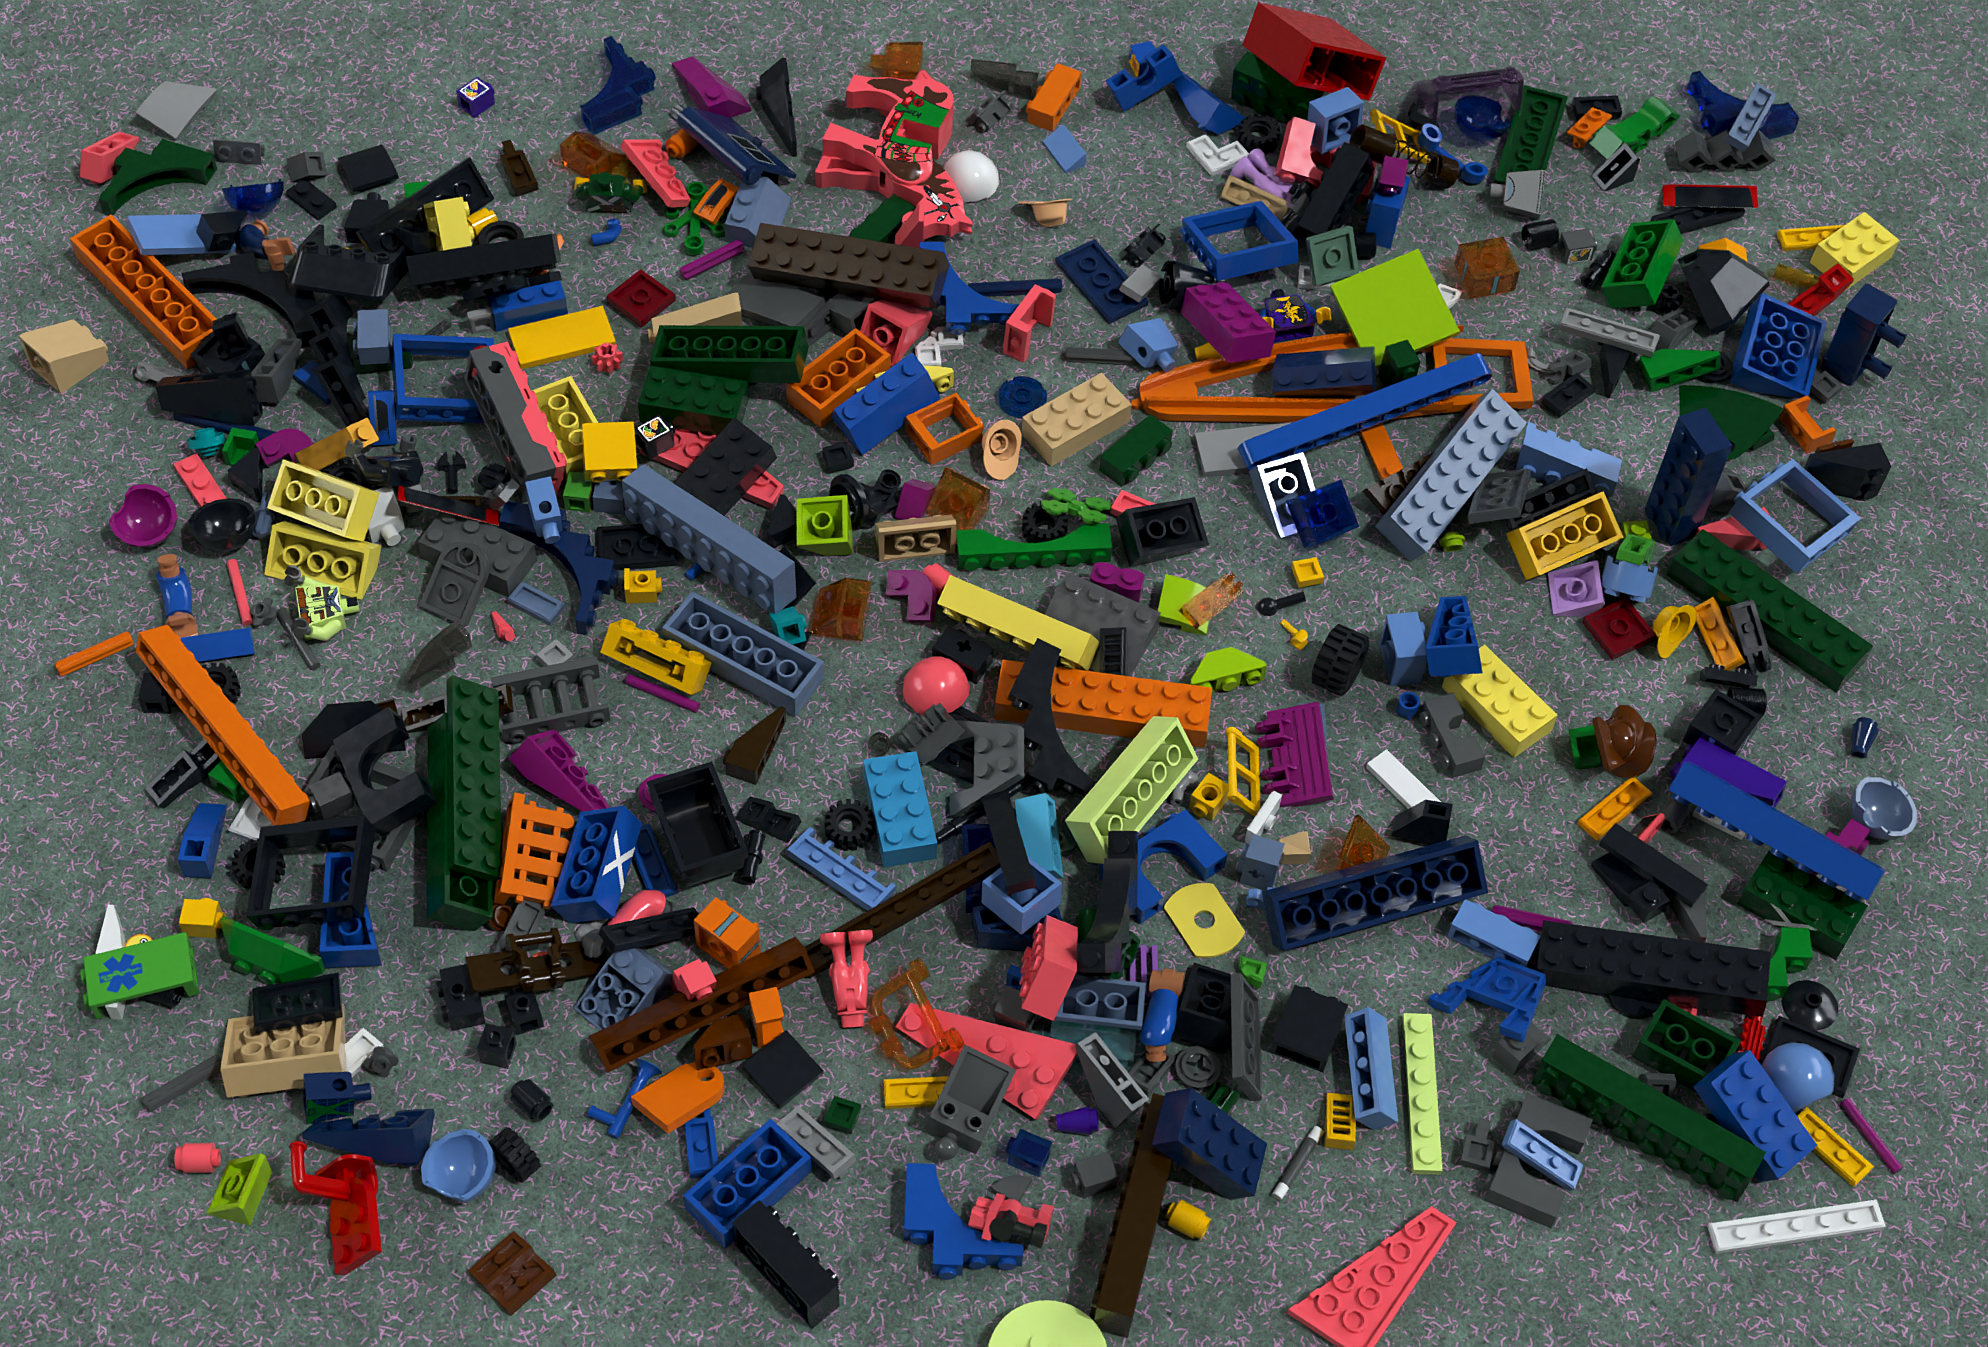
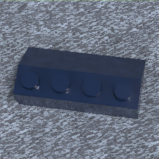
[1273,346,1376,398]

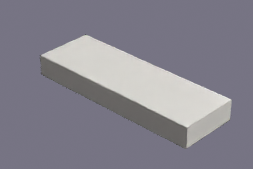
[1366,749,1441,809]

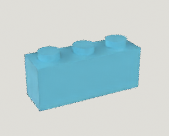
[1014,793,1063,879]

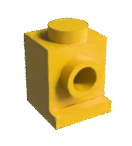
[624,568,662,604]

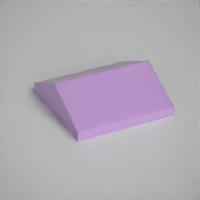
[1548,560,1605,617]

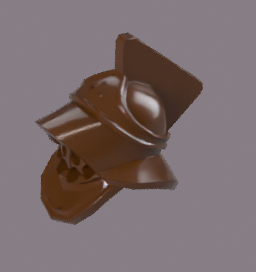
[1592,705,1657,778]

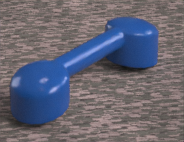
[1417,123,1488,184]

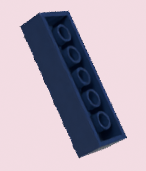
[1645,407,1733,546]

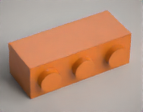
[1026,63,1082,132]

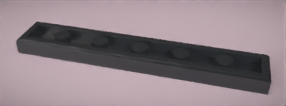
[981,790,1036,894]

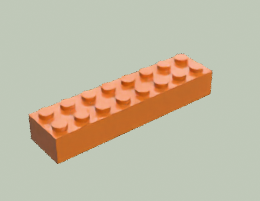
[70,215,217,370]
[994,659,1212,748]

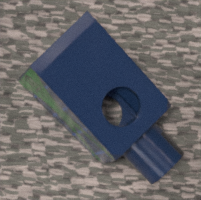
[303,1072,371,1125]

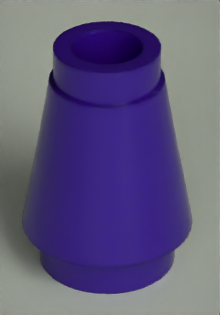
[1056,1106,1099,1135]

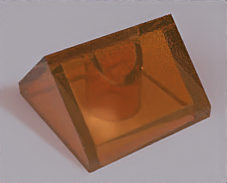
[926,467,990,530]
[1335,815,1390,871]

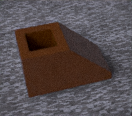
[693,1013,753,1071]

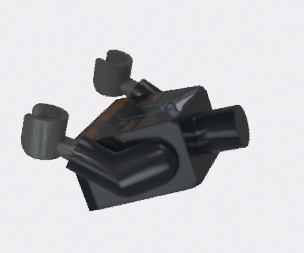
[344,436,423,487]

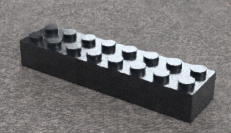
[1537,920,1771,1017]

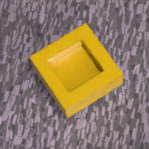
[1291,557,1324,588]

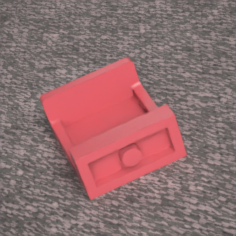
[1003,284,1056,363]

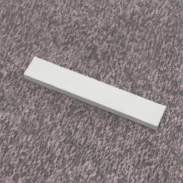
[1707,1200,1886,1254]

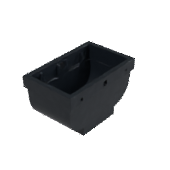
[646,761,748,887]

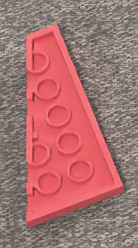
[639,428,784,509]
[896,1003,1078,1120]
[1287,1206,1457,1347]

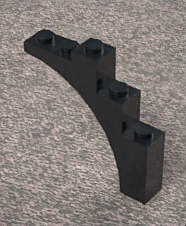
[182,252,316,348]
[1007,638,1096,797]

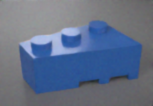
[1365,176,1411,249]

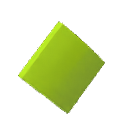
[1158,574,1215,636]

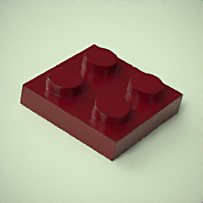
[606,269,676,328]
[1582,597,1656,660]

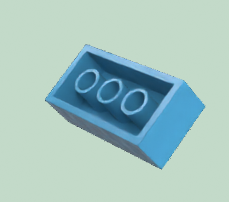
[863,751,937,868]

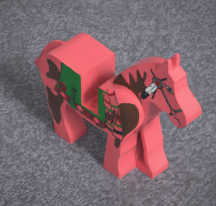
[815,70,973,240]

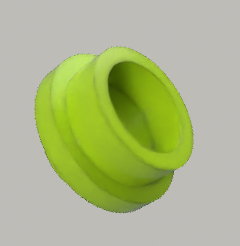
[1439,532,1465,552]

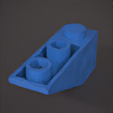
[177,803,227,878]

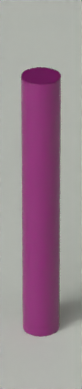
[625,674,700,713]
[1840,1098,1903,1174]

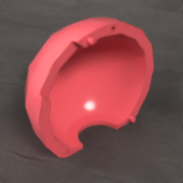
[902,656,970,716]

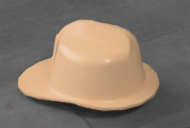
[1018,199,1072,227]
[982,420,1022,480]

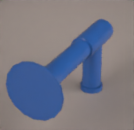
[587,1059,662,1139]

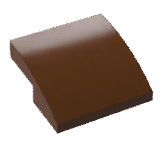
[468,1231,557,1316]

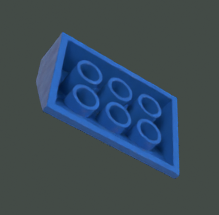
[1729,293,1827,398]

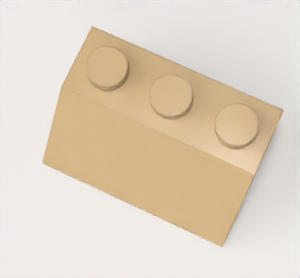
[875,515,956,562]

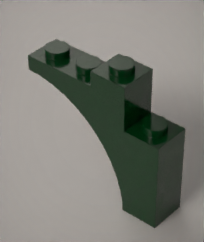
[99,139,217,216]

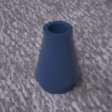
[1851,717,1879,758]

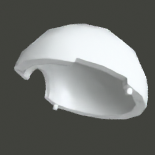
[944,150,999,204]

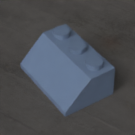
[725,176,791,248]
[1056,975,1146,1030]

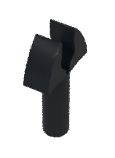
[437,451,466,494]

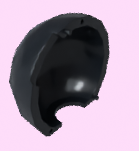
[188,498,256,552]

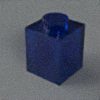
[1005,1129,1052,1178]

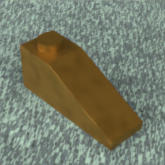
[293,418,379,471]

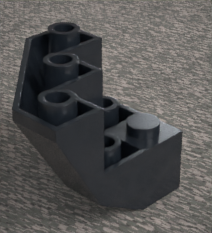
[1677,249,1770,334]

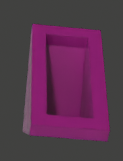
[895,479,937,520]

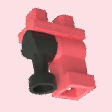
[968,1193,1054,1248]

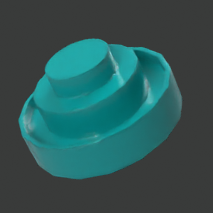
[187,428,226,456]

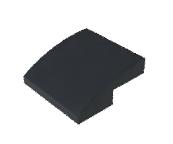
[337,144,399,192]

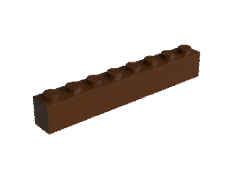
[589,937,815,1073]

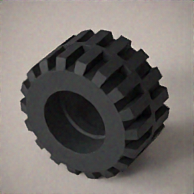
[1312,624,1369,696]

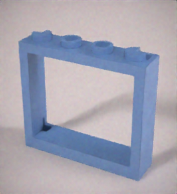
[1729,459,1861,574]

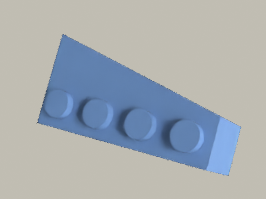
[1515,421,1622,497]

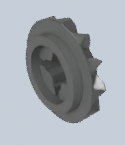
[1175,1046,1221,1090]

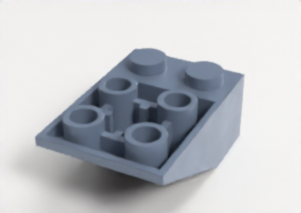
[573,947,673,1030]

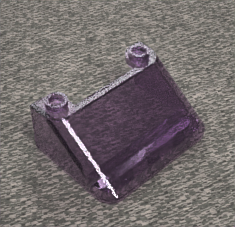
[1415,67,1524,121]

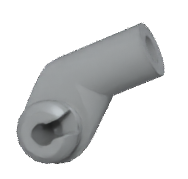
[1170,770,1198,805]

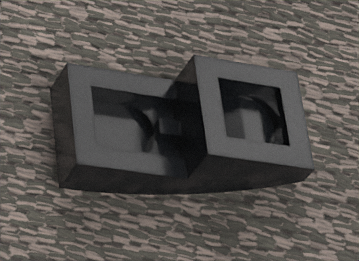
[737,796,802,843]

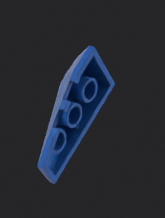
[1173,70,1246,135]

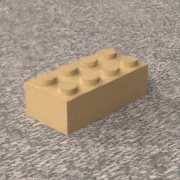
[1021,373,1132,466]

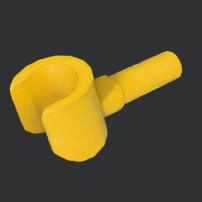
[1280,619,1308,650]

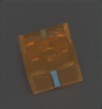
[1454,236,1520,299]

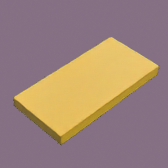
[508,306,616,370]

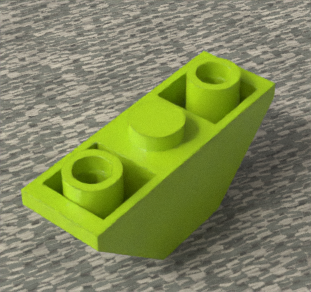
[1190,647,1267,692]

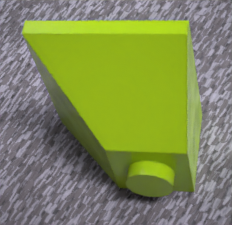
[796,495,853,556]

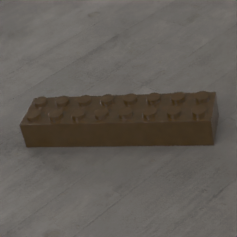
[747,223,950,309]
[1089,1093,1173,1338]

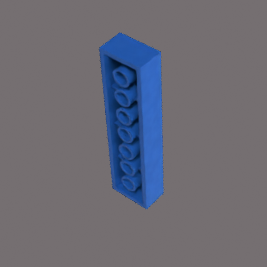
[1669,761,1886,902]

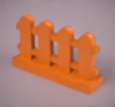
[493,792,574,910]

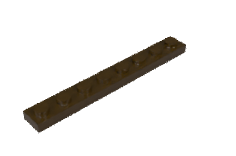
[805,841,1001,978]

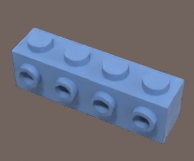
[1344,1007,1398,1130]

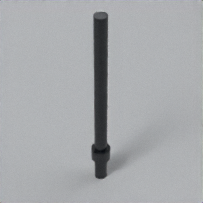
[935,773,1031,845]

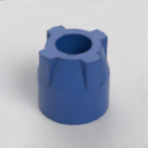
[1396,692,1420,720]

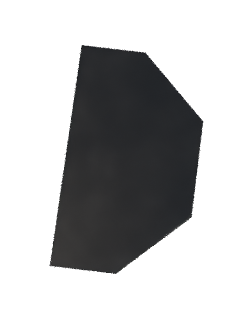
[302,701,406,759]

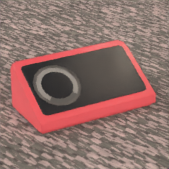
[1630,813,1665,843]

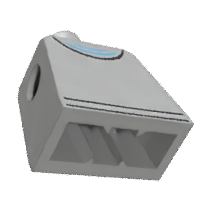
[1490,170,1546,219]

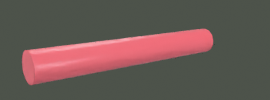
[227,559,253,626]

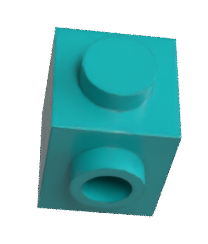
[769,606,807,645]

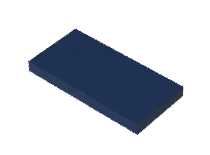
[1055,239,1149,324]

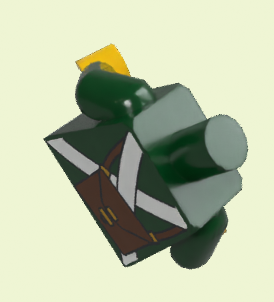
[574,172,648,213]

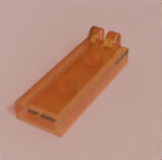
[1179,573,1244,630]

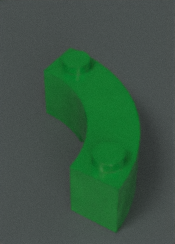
[1590,96,1680,160]

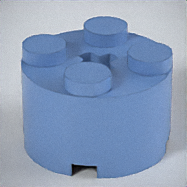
[1601,555,1658,603]

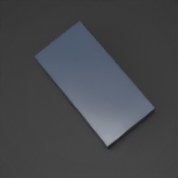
[507,581,565,626]

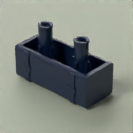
[1821,284,1907,386]

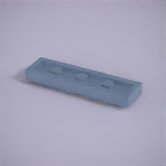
[1724,83,1777,152]

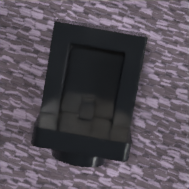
[1408,99,1439,131]

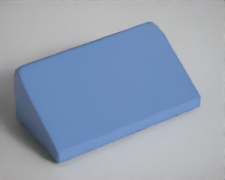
[1043,125,1086,173]

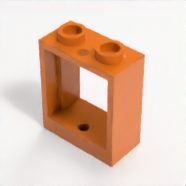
[905,393,984,465]

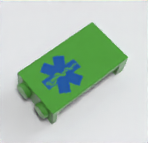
[80,932,200,1019]

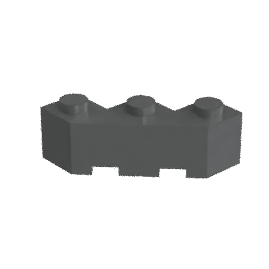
[1675,129,1776,173]

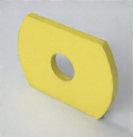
[1164,883,1245,958]

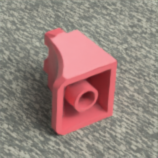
[860,300,933,366]

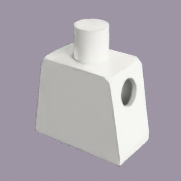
[366,486,405,546]

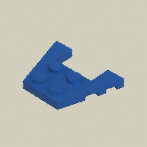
[1429,957,1546,1042]

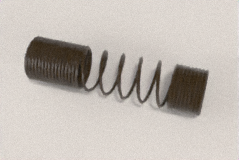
[1349,124,1460,189]

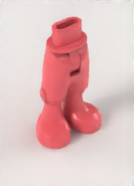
[820,930,873,1028]

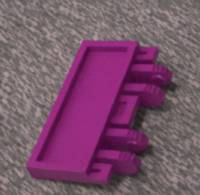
[1255,701,1334,807]

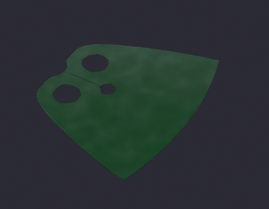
[1679,385,1784,460]

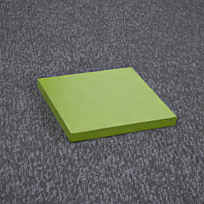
[1330,249,1460,369]

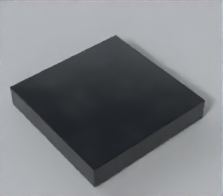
[742,1030,824,1109]

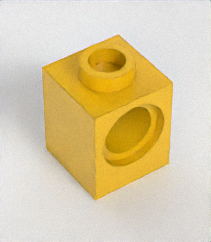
[1189,772,1229,821]

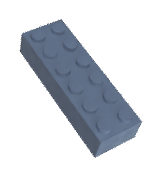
[662,591,825,717]

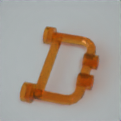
[869,957,965,1069]

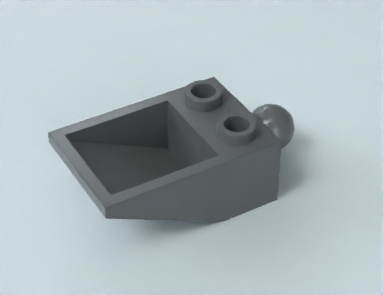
[924,1044,1016,1160]

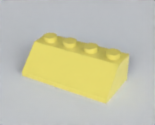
[264,521,382,599]

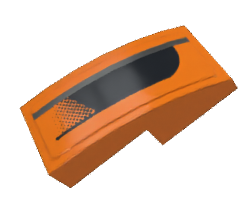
[693,178,739,225]

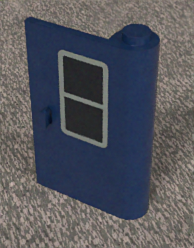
[677,107,797,185]

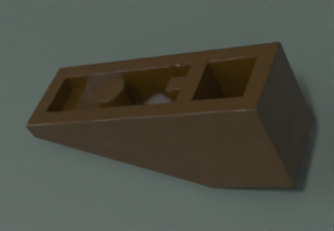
[723,707,786,785]

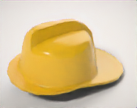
[1652,605,1696,658]

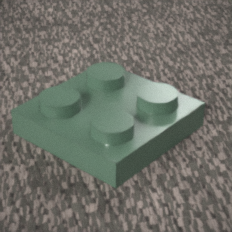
[1305,226,1359,286]

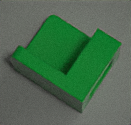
[222,427,259,466]
[1568,726,1601,769]

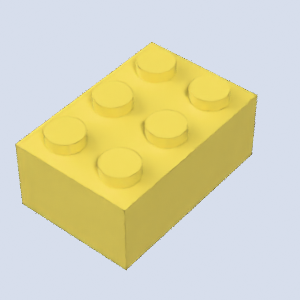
[423,197,475,252]
[1810,212,1900,290]

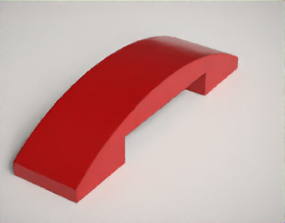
[1788,263,1854,316]

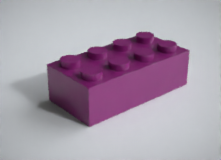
[1181,282,1276,363]

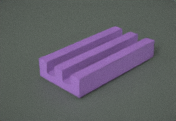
[1129,945,1158,999]

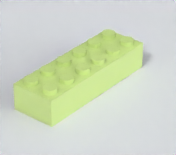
[1065,716,1198,864]

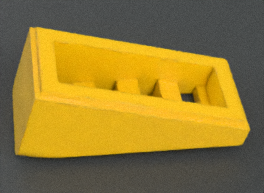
[1324,1092,1356,1150]

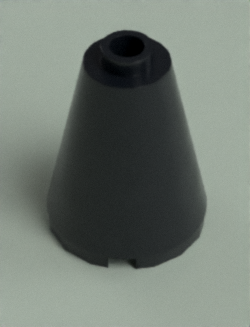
[1159,260,1227,309]

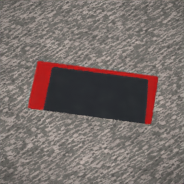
[1663,184,1758,208]
[398,486,499,526]

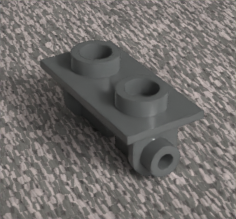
[969,90,1012,133]

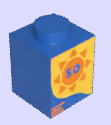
[1128,41,1155,77]

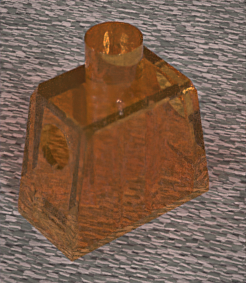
[870,42,923,80]

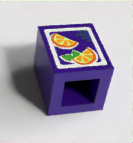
[456,77,495,118]

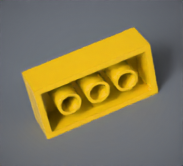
[1506,491,1624,580]

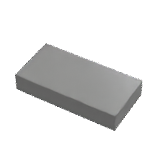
[1119,265,1162,303]

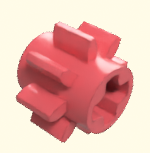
[592,343,623,374]

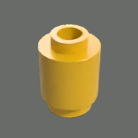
[467,207,498,239]
[1165,1199,1212,1240]

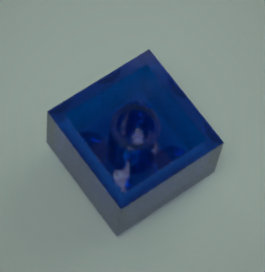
[1286,479,1359,548]

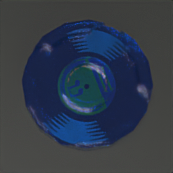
[998,376,1047,418]

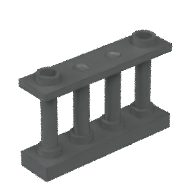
[491,656,610,743]

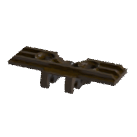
[465,927,605,993]

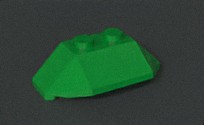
[220,916,325,985]

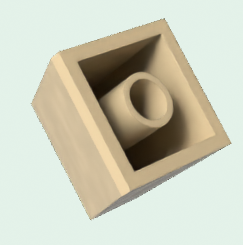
[19,319,109,394]

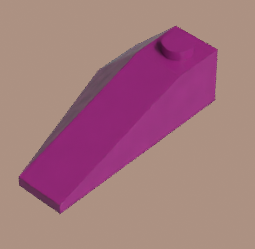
[672,56,751,118]
[509,729,610,812]

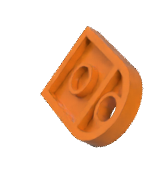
[631,1062,725,1134]

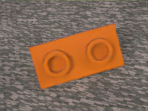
[1567,107,1612,149]

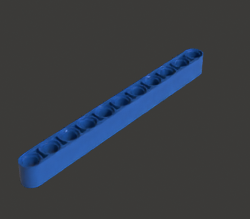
[1238,353,1492,471]

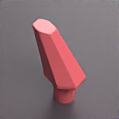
[491,611,515,641]

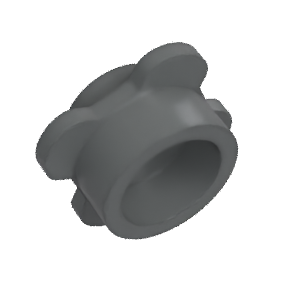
[250,597,277,627]
[364,1046,399,1077]

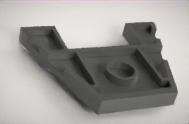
[950,720,1024,818]

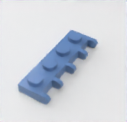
[787,827,897,911]

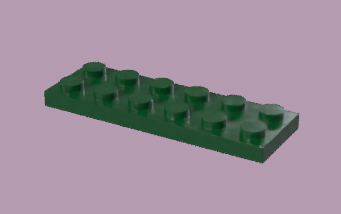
[1493,85,1568,184]

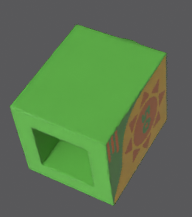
[563,471,595,513]

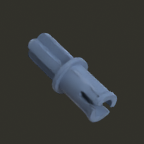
[253,492,276,539]

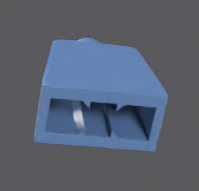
[1118,318,1178,372]
[525,476,562,544]

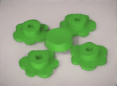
[1041,488,1112,524]

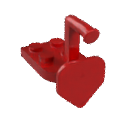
[289,1141,382,1275]

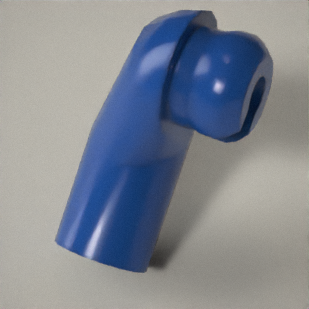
[591,218,622,246]

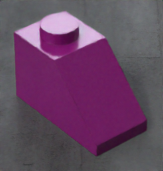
[1377,156,1408,195]

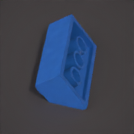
[831,352,940,456]

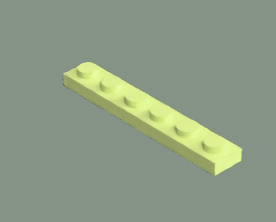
[1402,1013,1443,1175]

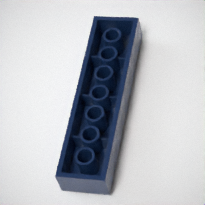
[1262,835,1488,951]

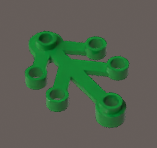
[664,181,727,256]

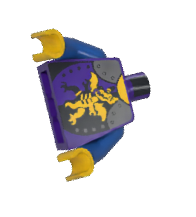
[1259,289,1332,343]

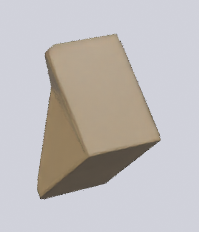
[1278,831,1311,864]

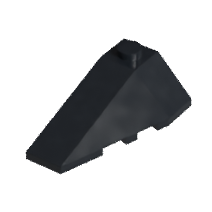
[756,58,797,157]

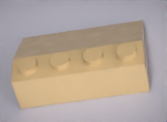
[220,1004,346,1098]

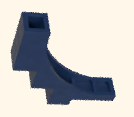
[499,501,619,635]

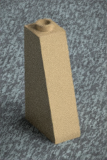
[648,293,742,343]

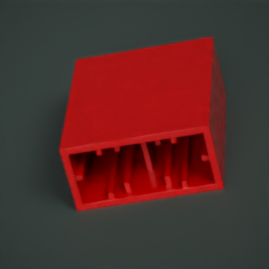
[1242,2,1387,101]

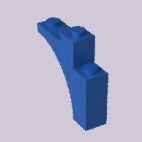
[919,242,1019,335]
[904,1163,1023,1279]

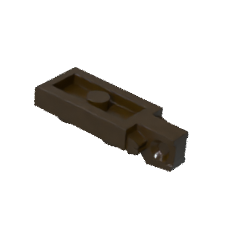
[500,139,539,196]

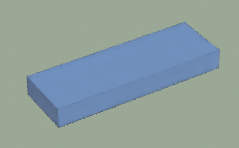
[1501,1119,1583,1191]

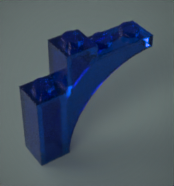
[580,36,656,135]
[1687,71,1799,140]

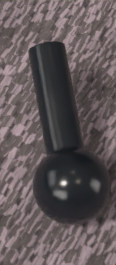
[1257,591,1306,616]

